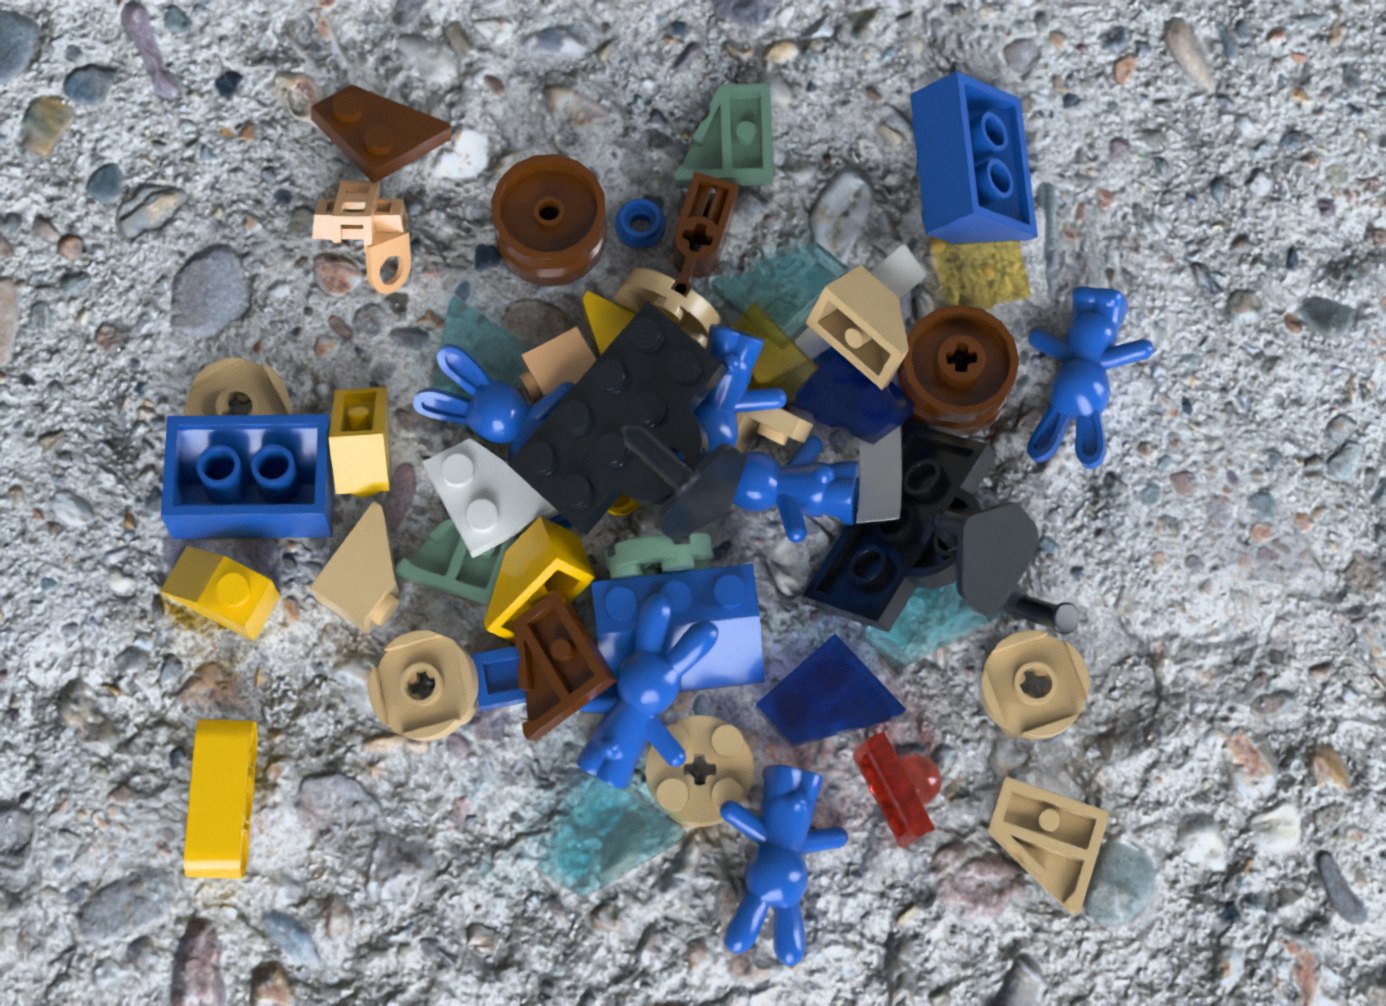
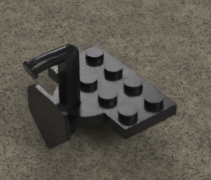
[507,301,747,541]
[802,424,1079,634]

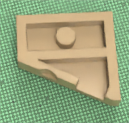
[986,776,1110,915]

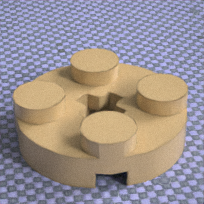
[614,268,719,349]
[183,357,292,416]
[368,630,479,741]
[979,630,1090,740]
[645,715,754,827]

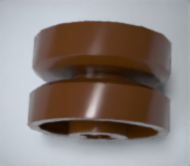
[491,154,607,287]
[897,304,1019,436]

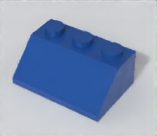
[910,71,1038,246]
[161,414,334,539]
[591,564,764,694]

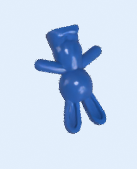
[1027,286,1154,469]
[677,323,787,460]
[413,344,575,462]
[732,436,860,543]
[576,594,719,788]
[720,765,848,966]

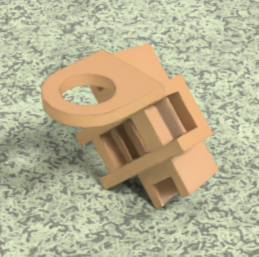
[312,181,411,294]

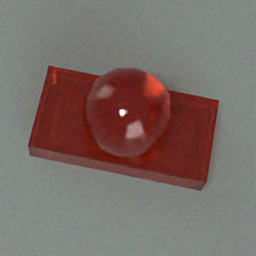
[853,731,942,850]

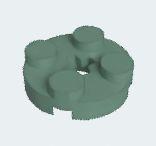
[604,533,714,580]

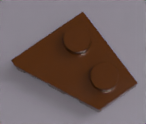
[311,84,452,184]
[513,589,618,741]

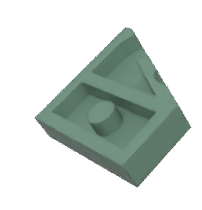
[675,83,773,188]
[395,518,520,606]

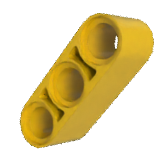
[184,719,258,879]

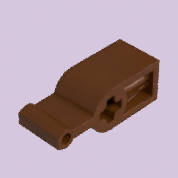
[671,172,739,297]

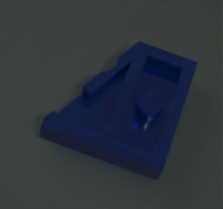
[773,346,914,445]
[755,634,906,748]

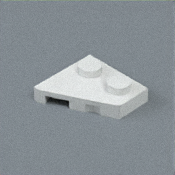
[422,438,560,558]

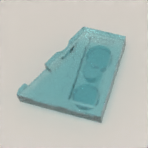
[711,242,852,351]
[433,296,532,437]
[859,582,1005,669]
[536,776,686,899]

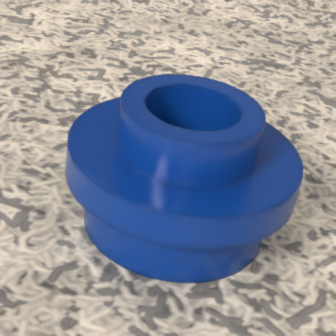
[615,199,666,249]

